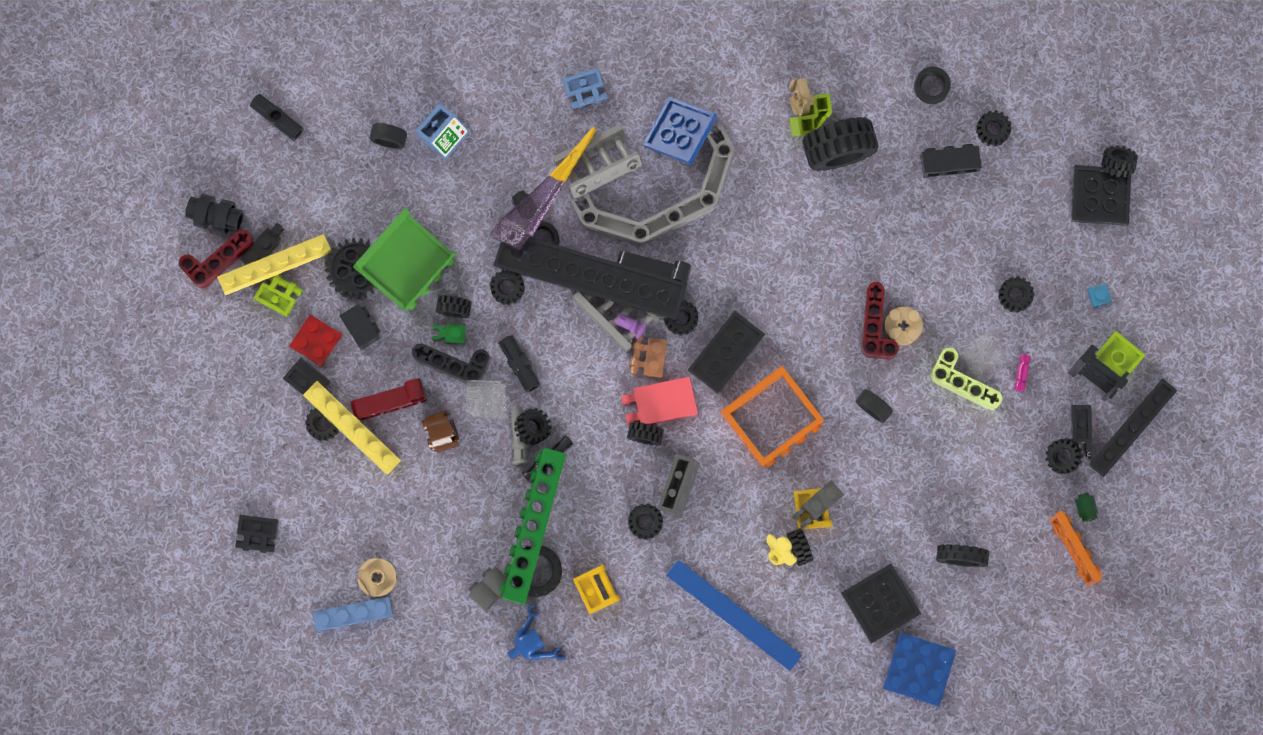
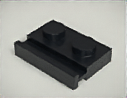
[283,357,330,395]

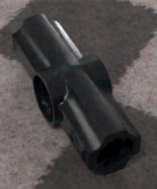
[249,93,304,141]
[498,335,540,393]

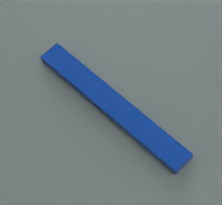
[666,560,802,671]

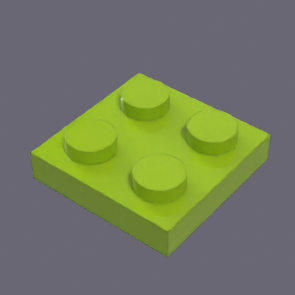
[1095,331,1146,378]

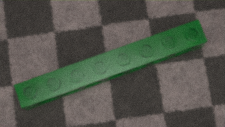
[499,448,566,605]

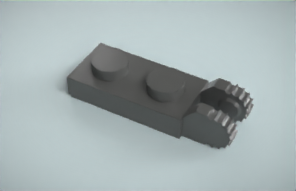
[792,480,844,529]

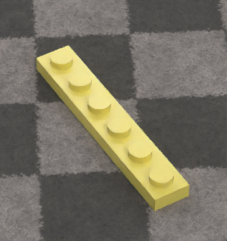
[217,234,332,295]
[303,381,401,475]

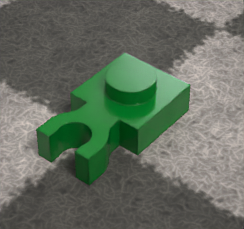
[432,324,466,344]

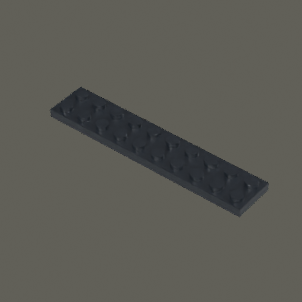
[493,230,688,321]

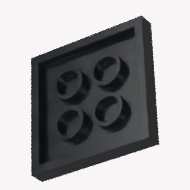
[1071,165,1131,226]
[841,564,921,644]

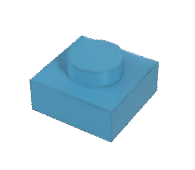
[1087,283,1112,308]

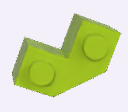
[789,93,832,137]

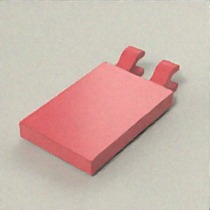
[621,377,698,424]

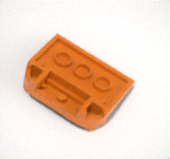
[1049,510,1102,587]

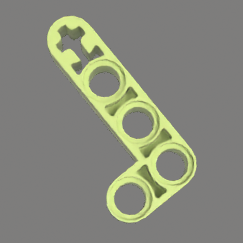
[931,348,1002,410]

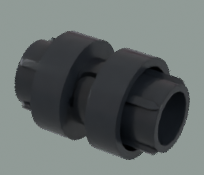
[185,193,244,235]

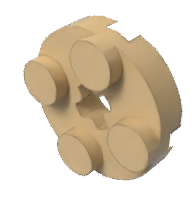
[789,78,814,116]
[884,307,923,345]
[358,558,397,597]

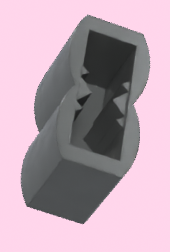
[468,567,512,612]

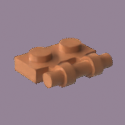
[629,336,667,379]

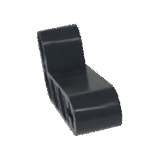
[616,251,691,283]
[412,343,490,386]

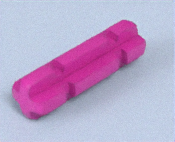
[1014,354,1031,392]

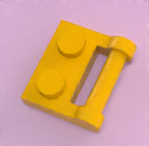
[793,488,833,530]
[573,565,621,615]

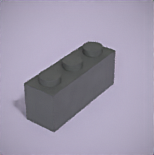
[657,454,700,518]

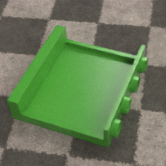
[353,208,457,312]

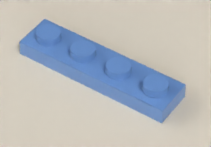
[313,597,393,632]

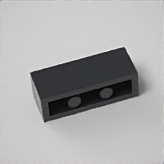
[920,144,982,178]

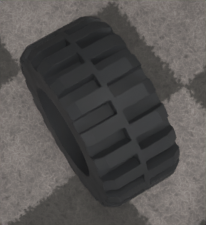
[802,117,879,171]

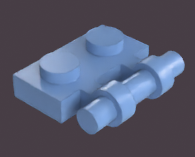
[562,68,608,110]

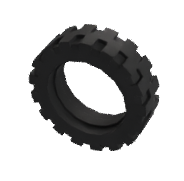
[936,544,990,567]
[512,545,562,597]

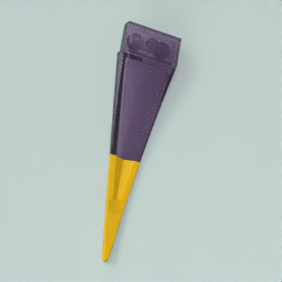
[489,127,596,250]

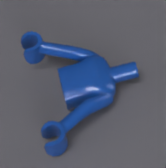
[507,605,566,660]

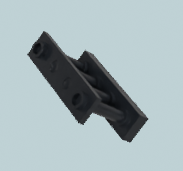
[1068,344,1130,401]

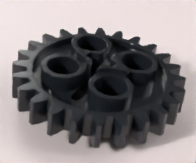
[325,238,376,300]

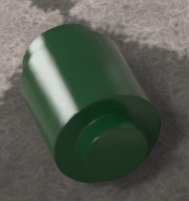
[1075,492,1098,522]

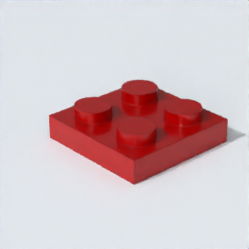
[289,315,343,367]

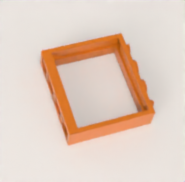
[720,366,824,468]

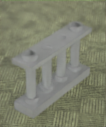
[553,124,642,199]
[573,292,659,353]

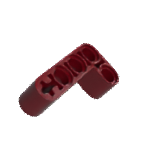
[179,230,254,288]
[861,282,899,360]
[350,378,427,421]

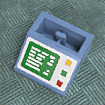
[415,103,470,160]

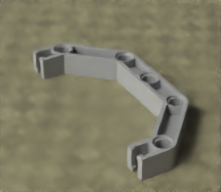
[570,125,734,246]

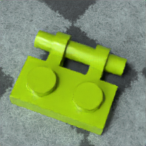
[253,274,303,318]

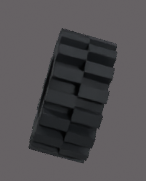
[976,110,1012,147]
[1101,145,1138,177]
[490,270,525,305]
[998,276,1034,313]
[436,295,472,318]
[664,299,698,336]
[305,408,339,441]
[514,408,552,446]
[627,422,664,446]
[1045,438,1083,474]
[628,504,663,540]
[786,528,814,566]

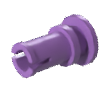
[616,313,647,339]

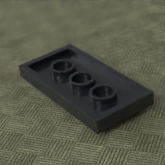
[688,311,765,394]

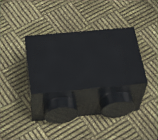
[339,304,381,350]

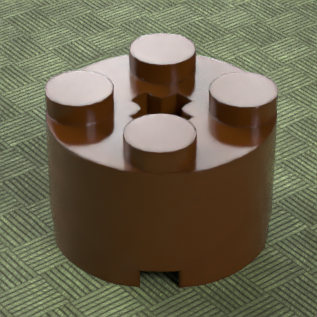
[422,409,460,453]

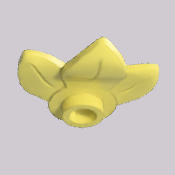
[767,534,797,566]

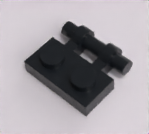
[235,515,279,554]

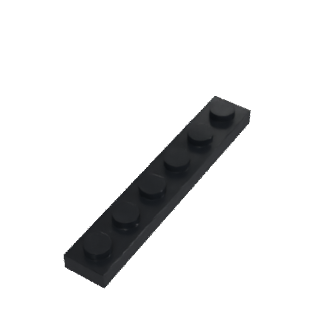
[1089,378,1178,477]

